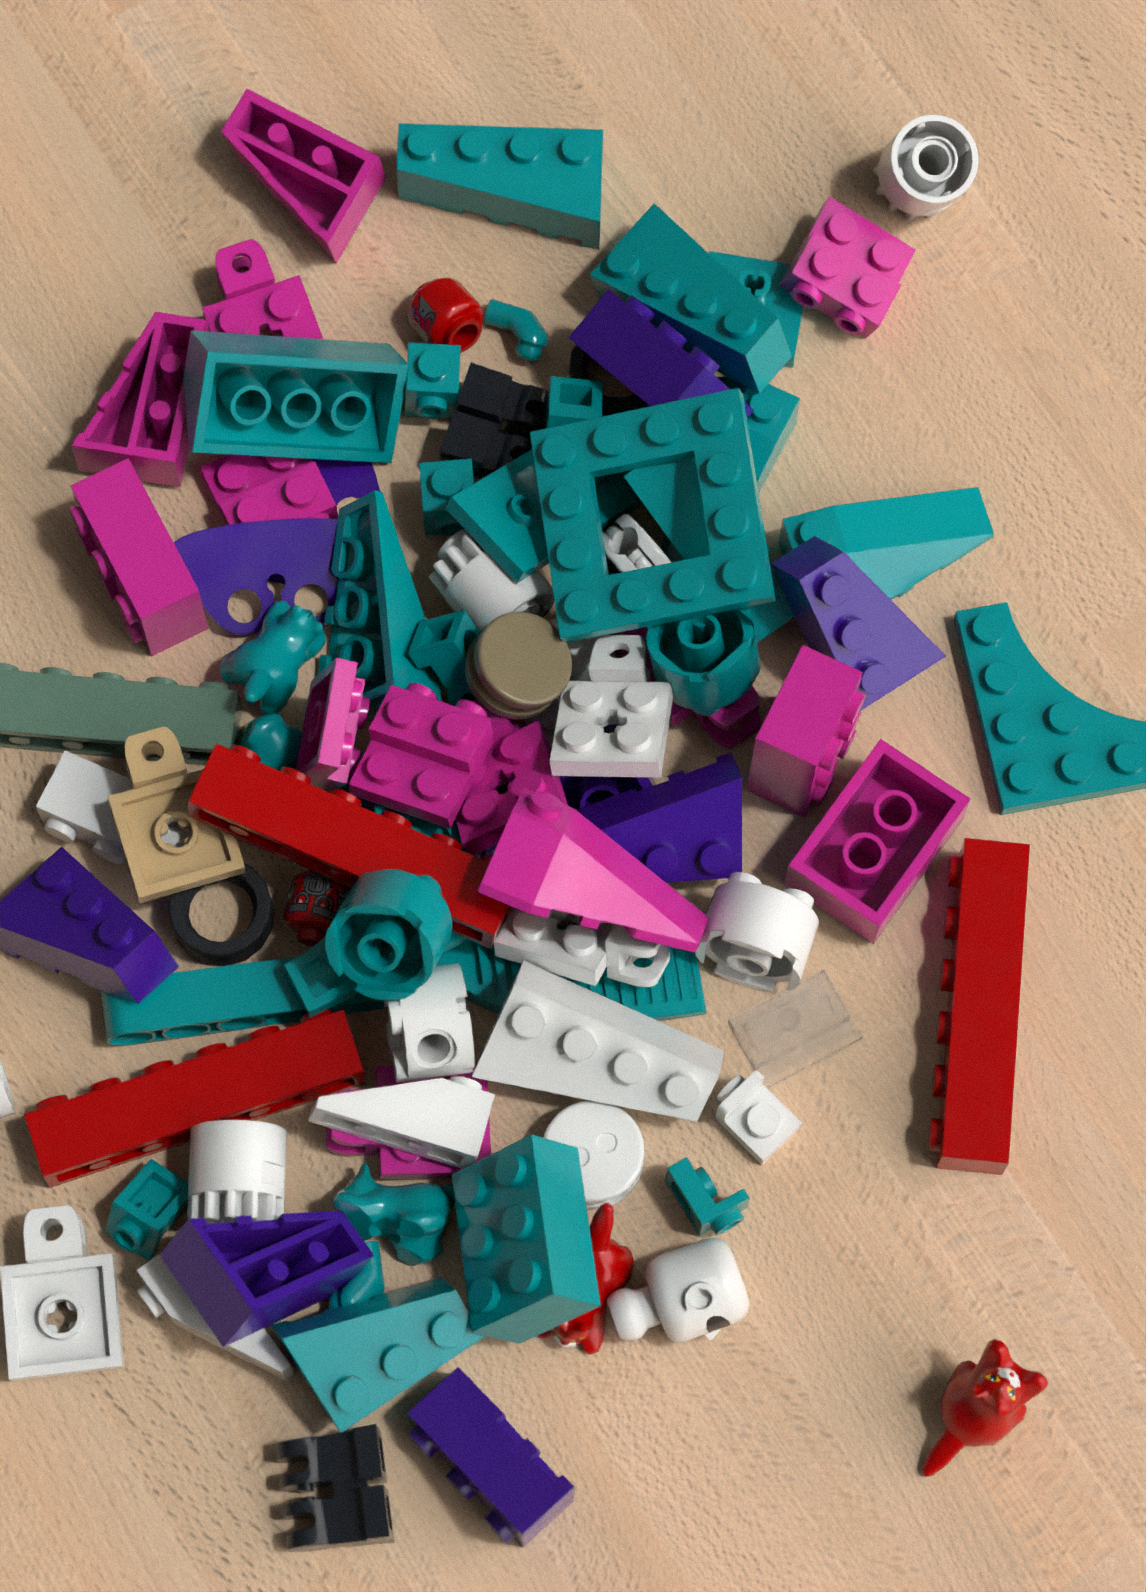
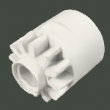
[873,115,979,220]
[429,529,555,633]
[187,1120,287,1224]

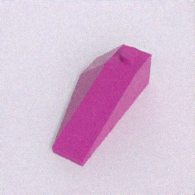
[478,788,709,953]

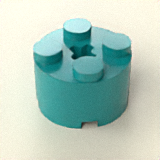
[646,607,761,716]
[325,869,452,1001]

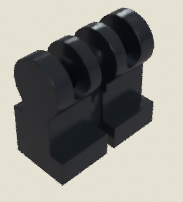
[439,362,548,479]
[275,1424,395,1552]

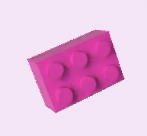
[68,458,208,656]
[747,645,866,817]
[784,739,971,945]

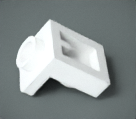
[715,1070,802,1165]

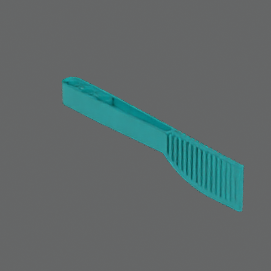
[101,922,707,1046]

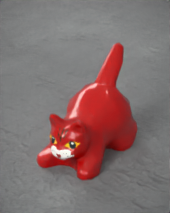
[538,1203,634,1355]
[922,1339,1048,1477]

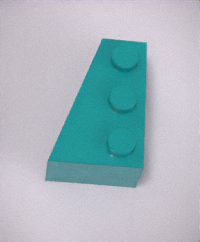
[271,1278,485,1433]

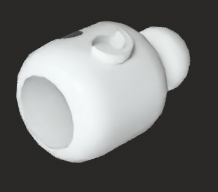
[607,1238,750,1343]

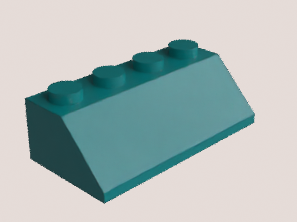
[183,330,409,463]

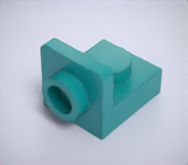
[665,1157,750,1236]
[105,1159,188,1261]

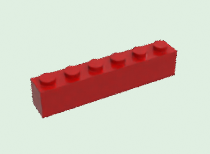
[188,743,510,949]
[928,838,1030,1175]
[24,1009,366,1188]

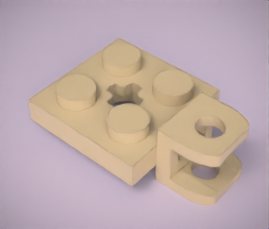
[108,726,245,904]

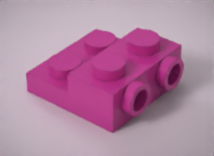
[779,197,916,339]
[200,454,338,525]
[295,658,369,793]
[348,683,494,829]

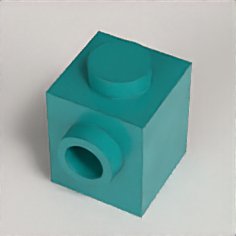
[404,342,461,419]
[419,459,474,536]

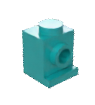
[545,376,603,429]

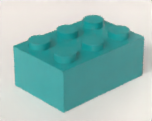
[452,1134,601,1344]

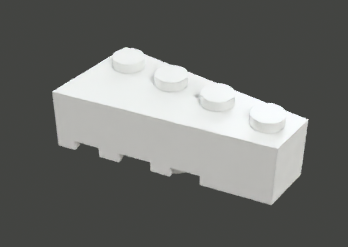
[472,960,724,1122]

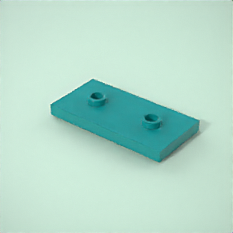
[445,450,644,583]

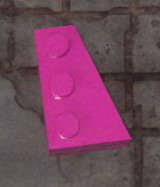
[221,88,387,264]
[71,312,209,487]

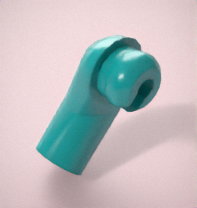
[484,299,548,361]
[329,1241,385,1309]

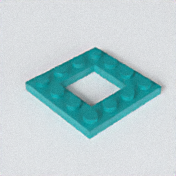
[530,388,776,643]

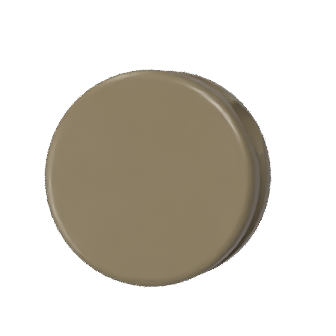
[465,612,572,719]

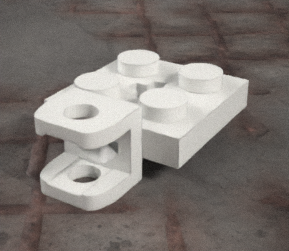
[550,635,673,778]
[494,908,670,987]
[0,1205,124,1382]

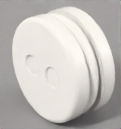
[602,513,671,573]
[543,1101,644,1209]

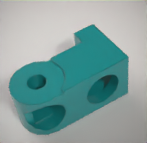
[408,610,487,713]

